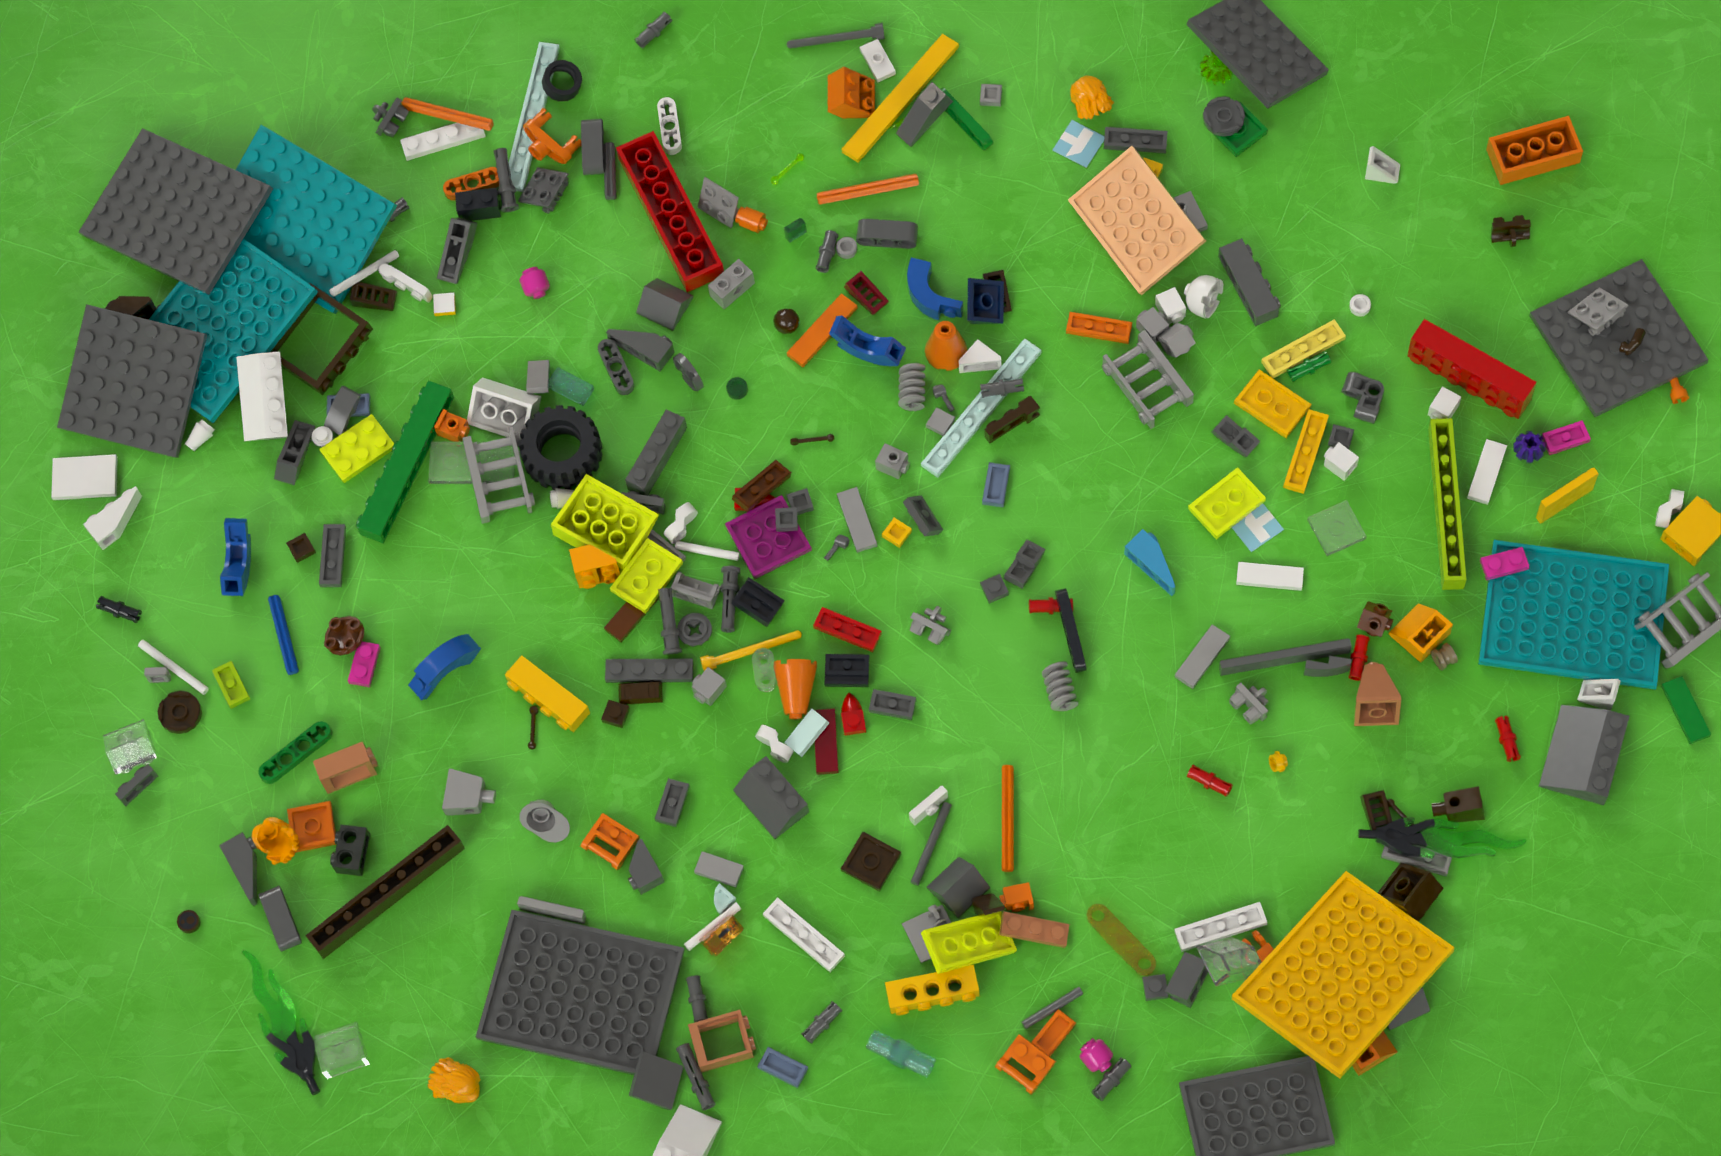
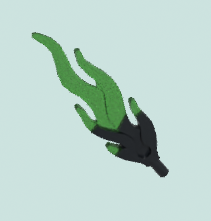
[1358,817,1526,859]
[242,950,320,1095]

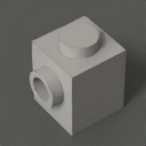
[1136,307,1169,344]
[1157,323,1196,358]
[875,443,910,479]
[692,667,727,706]

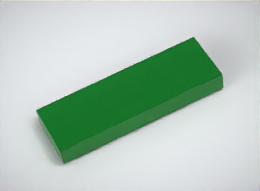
[1661,676,1711,744]

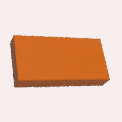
[1031,1009,1076,1056]

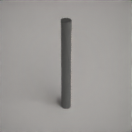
[911,802,952,886]

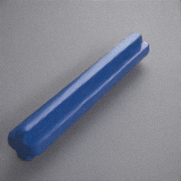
[268,595,299,675]

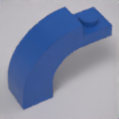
[907,258,963,320]
[829,316,906,366]
[220,518,251,596]
[408,634,481,700]

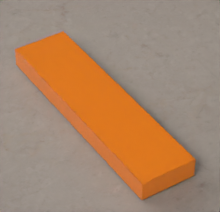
[787,293,858,368]

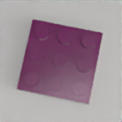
[725,495,812,580]

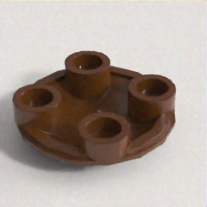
[324,616,365,656]

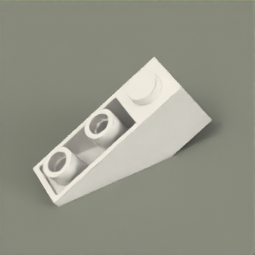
[83,486,142,550]

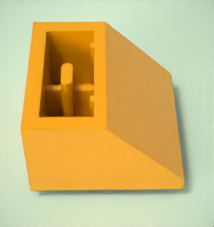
[569,545,620,589]
[1388,603,1453,663]

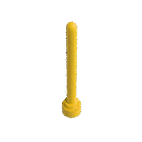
[700,630,802,671]

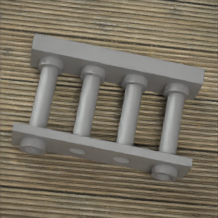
[1102,330,1194,429]
[463,427,535,524]
[1634,572,1721,669]

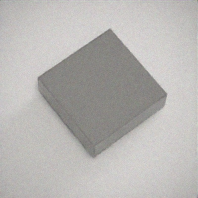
[980,84,1002,107]
[926,407,955,436]
[144,667,171,683]

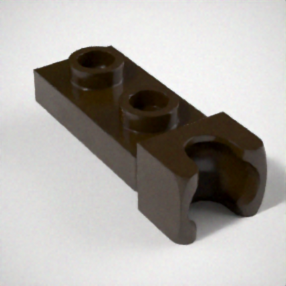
[984,396,1040,444]

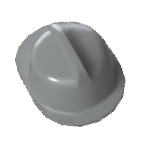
[520,800,570,842]

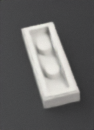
[1467,439,1507,505]
[1236,562,1304,591]

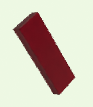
[815,708,839,775]

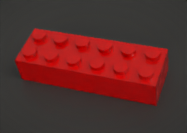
[1407,319,1537,419]

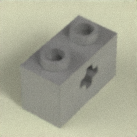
[708,259,755,309]

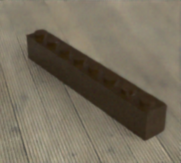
[305,825,465,959]

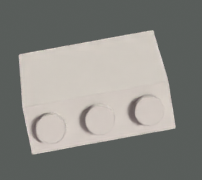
[467,377,541,439]

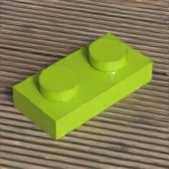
[212,661,250,709]

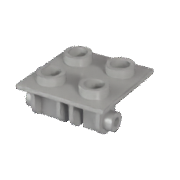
[698,177,739,228]
[1568,287,1628,336]
[902,905,951,963]

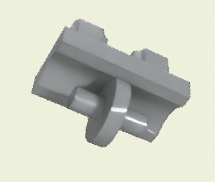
[909,606,952,645]
[1229,683,1269,725]

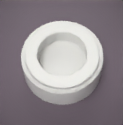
[1349,294,1371,317]

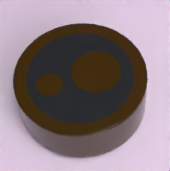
[177,910,200,934]

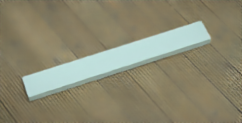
[509,42,560,192]
[921,339,1042,478]

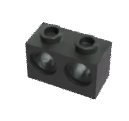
[330,825,370,876]

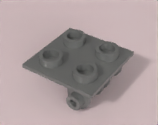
[518,167,569,214]

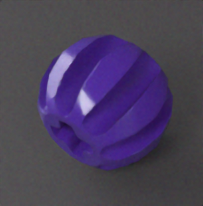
[1513,431,1546,463]

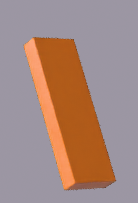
[1066,312,1132,344]

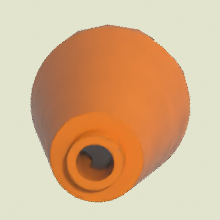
[925,321,967,371]
[773,659,817,719]

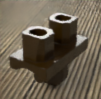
[1491,215,1531,247]

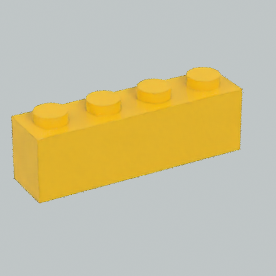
[505,655,590,733]

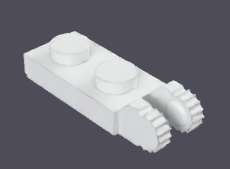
[378,263,433,303]

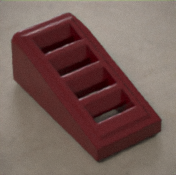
[844,271,889,315]

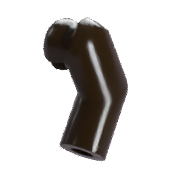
[1619,328,1646,355]

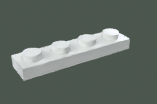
[400,123,486,161]
[763,897,845,972]
[1174,902,1268,952]

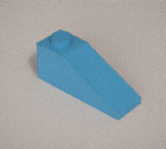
[1124,529,1175,596]

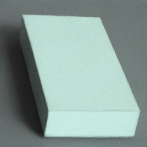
[784,709,829,757]

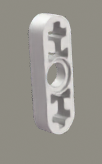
[657,97,682,155]

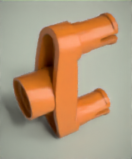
[523,108,582,164]

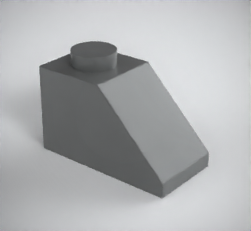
[628,839,664,895]

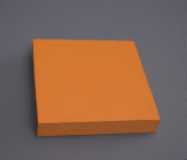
[287,801,337,853]

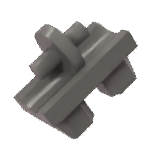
[372,98,409,137]

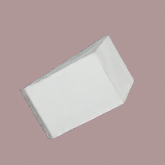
[1365,146,1400,184]
[959,339,1002,373]
[1577,679,1620,711]

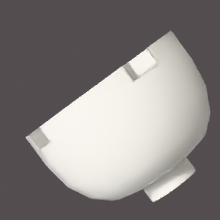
[1184,275,1223,319]

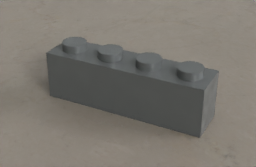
[1218,238,1281,326]
[625,409,687,496]

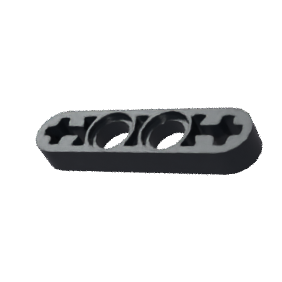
[1055,588,1087,673]

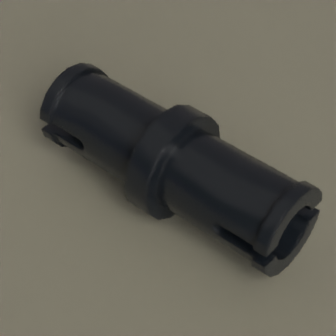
[96,596,142,623]

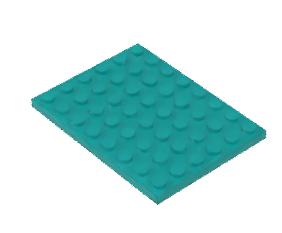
[236,125,397,314]
[149,238,318,423]
[1478,540,1669,690]

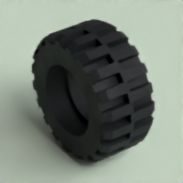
[519,405,603,490]

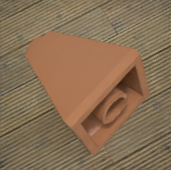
[1354,662,1401,726]

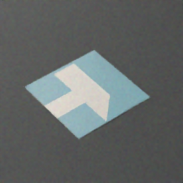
[1053,120,1104,168]
[1232,503,1284,552]

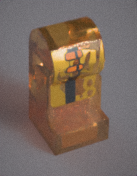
[699,914,744,956]

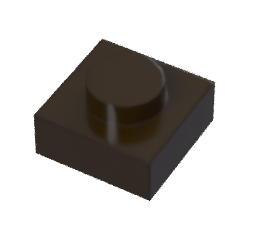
[286,533,316,563]
[601,700,630,728]

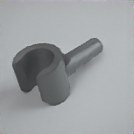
[933,384,955,412]
[824,535,850,561]

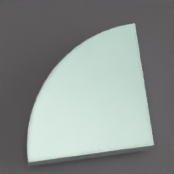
[714,883,736,915]

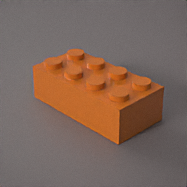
[1486,116,1583,185]

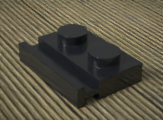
[731,577,785,627]
[824,654,870,687]

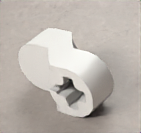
[1655,489,1684,528]
[664,502,698,544]
[755,725,794,763]

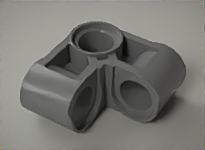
[1341,372,1384,424]

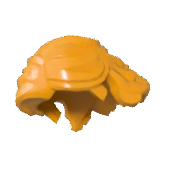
[1070,75,1114,120]
[251,817,299,865]
[428,1057,481,1104]

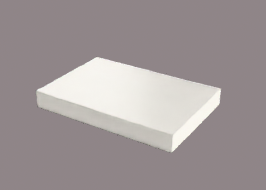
[51,454,118,500]

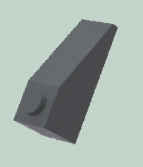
[896,82,953,147]
[437,217,478,284]
[606,329,675,372]
[274,420,315,485]
[219,832,257,906]

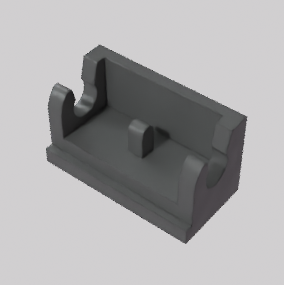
[1165,952,1210,1008]

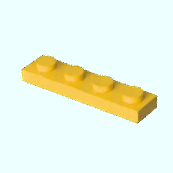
[1283,409,1329,494]

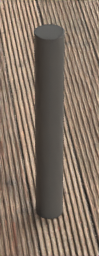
[1021,986,1083,1029]

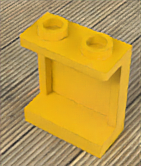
[1660,496,1721,567]

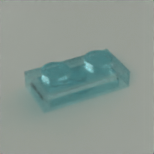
[549,367,594,406]

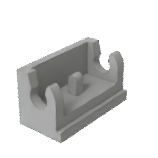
[671,572,720,610]

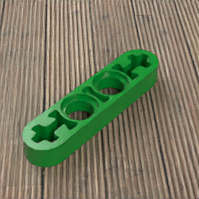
[940,88,993,150]
[258,721,332,784]

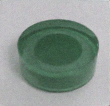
[726,377,748,400]

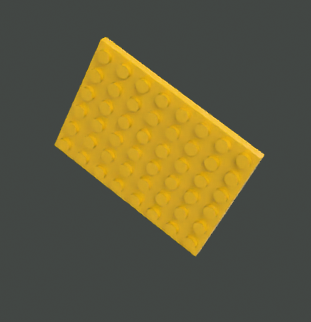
[1232,871,1454,1079]

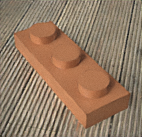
[999,911,1069,948]

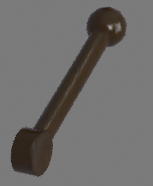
[790,434,835,445]
[528,706,538,750]
[1387,799,1415,826]

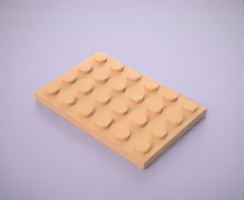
[1068,146,1206,295]

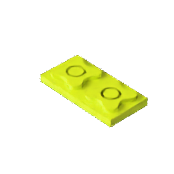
[921,911,1017,974]

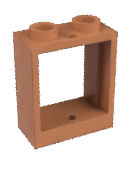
[313,741,378,794]
[688,1010,756,1073]

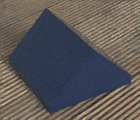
[967,278,1004,324]

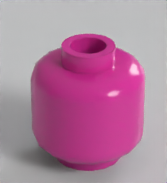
[519,267,550,299]
[1079,1038,1113,1072]

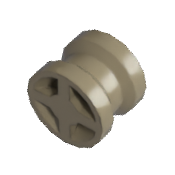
[1431,643,1458,670]

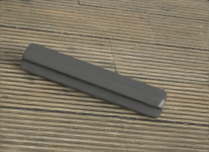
[603,142,616,200]

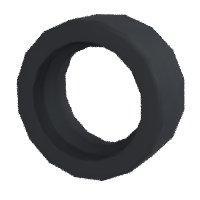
[542,60,582,101]

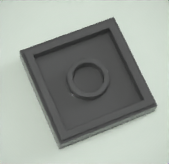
[629,1052,683,1110]

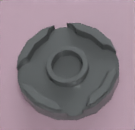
[1203,96,1245,137]
[673,353,704,391]

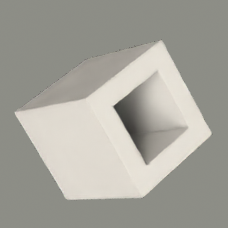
[1155,287,1186,324]
[1428,386,1461,419]
[1324,442,1359,481]

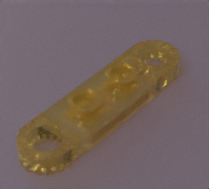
[1087,904,1156,976]

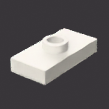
[860,39,896,83]
[909,786,948,826]

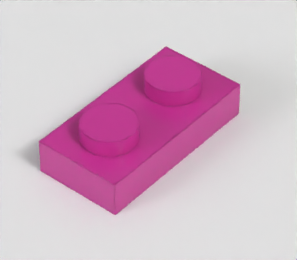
[1542,420,1591,456]
[1480,547,1529,581]
[348,641,381,688]

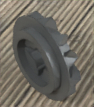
[677,613,712,647]

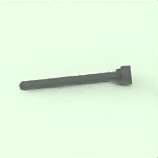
[786,23,885,48]

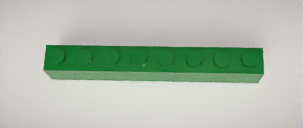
[356,380,454,544]

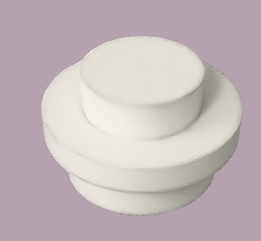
[311,426,333,447]

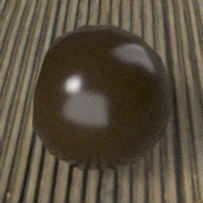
[773,309,800,334]

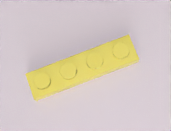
[1261,319,1346,379]

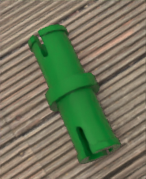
[1287,351,1331,382]

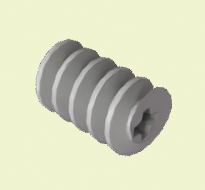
[898,363,925,411]
[1042,661,1078,711]

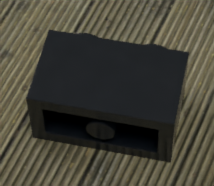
[455,188,501,221]

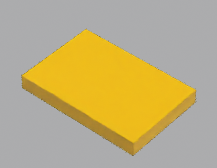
[1234,369,1312,438]
[1536,468,1599,524]

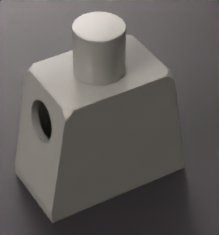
[442,769,496,815]

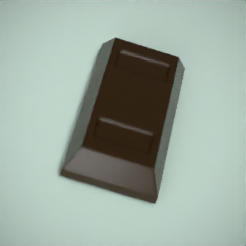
[618,681,663,705]

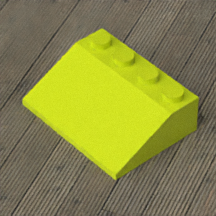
[551,474,659,573]

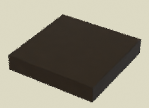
[841,832,902,892]

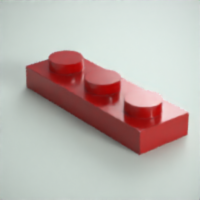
[813,607,882,652]

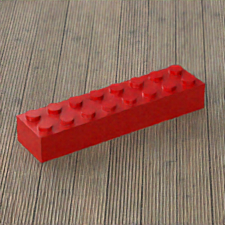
[616,131,724,292]

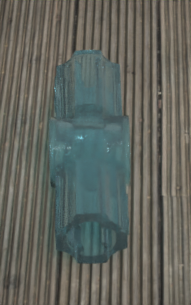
[866,1030,936,1078]

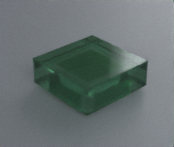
[784,218,807,243]

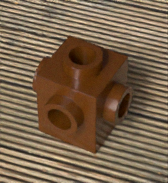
[1357,601,1394,637]

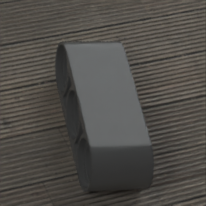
[581,119,604,175]
[856,219,918,249]
[259,886,302,952]

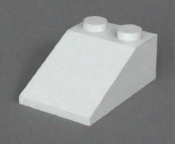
[653,1104,722,1156]

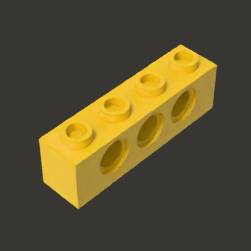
[885,965,980,1015]

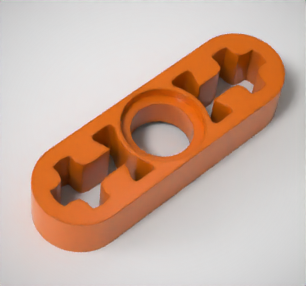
[443,167,499,200]

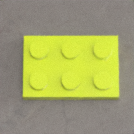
[319,414,394,483]
[1188,467,1266,540]
[610,538,683,614]

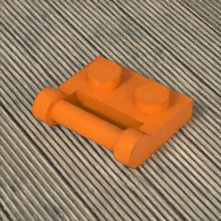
[581,813,640,870]
[995,1034,1056,1095]

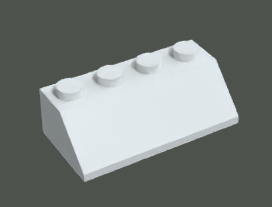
[236,352,288,442]

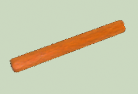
[401,97,494,131]
[817,174,919,205]
[1002,765,1014,872]

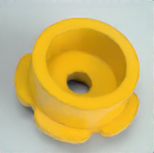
[1269,751,1288,772]

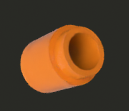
[735,207,768,233]

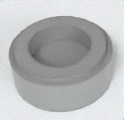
[836,237,857,259]

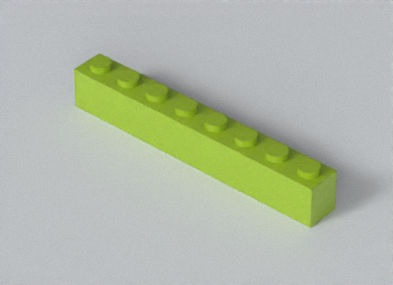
[1428,418,1466,590]

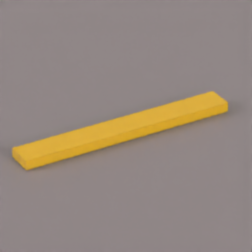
[841,34,959,163]

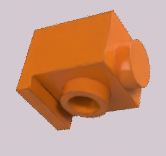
[434,409,470,444]
[999,882,1034,912]

